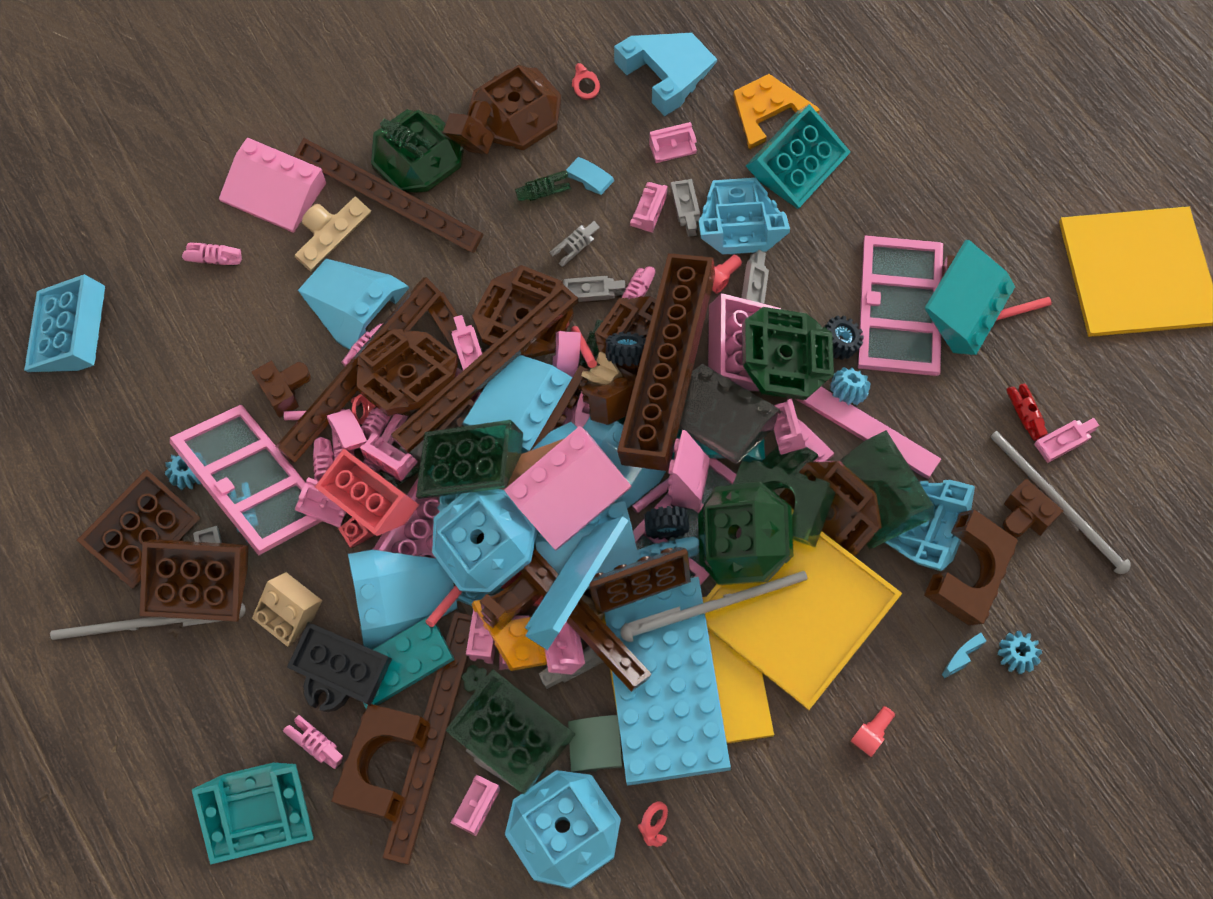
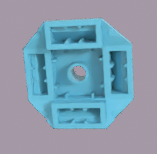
[432,486,538,594]
[505,770,621,889]

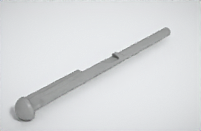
[990,431,1131,574]
[620,571,807,642]
[50,603,246,640]

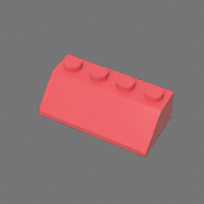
[315,448,419,536]

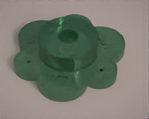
[462,665,491,693]

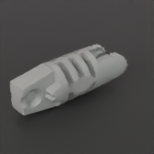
[550,221,599,267]

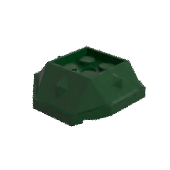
[371,109,464,193]
[742,307,834,400]
[698,482,794,585]

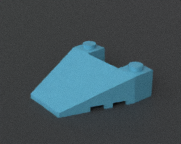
[614,33,717,116]

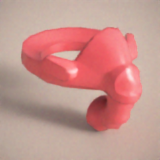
[572,63,600,100]
[351,394,376,425]
[638,801,668,847]

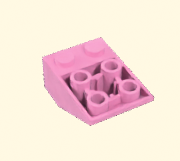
[668,430,710,511]

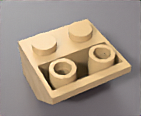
[252,572,322,647]

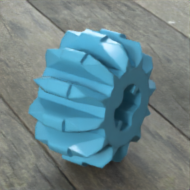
[830,367,871,406]
[165,451,207,490]
[997,631,1042,674]

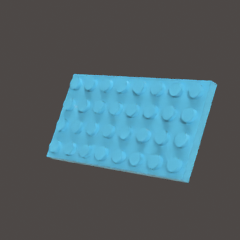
[605,577,731,786]

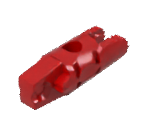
[1007,383,1047,441]

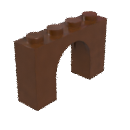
[924,509,1018,626]
[331,704,431,823]

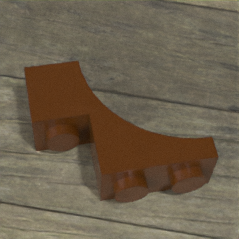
[480,574,542,630]

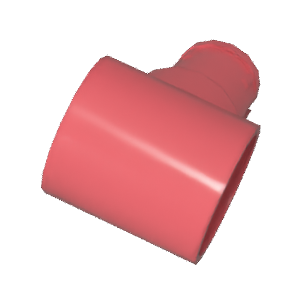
[712,254,742,294]
[850,706,895,757]

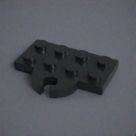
[287,622,392,712]

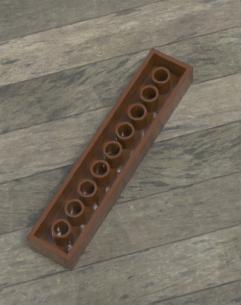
[617,253,715,471]

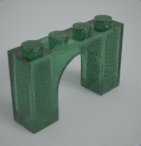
[733,460,836,547]

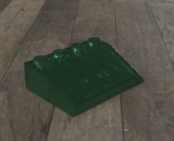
[416,420,523,499]
[839,430,934,550]
[445,669,576,795]

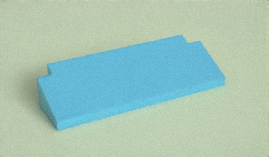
[525,517,629,650]

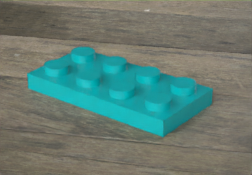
[363,616,455,709]

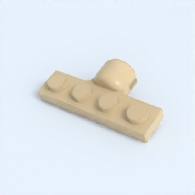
[295,196,371,272]

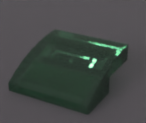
[753,446,819,488]

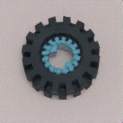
[823,316,864,360]
[606,332,646,366]
[644,506,689,540]

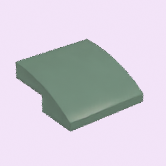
[568,715,622,773]

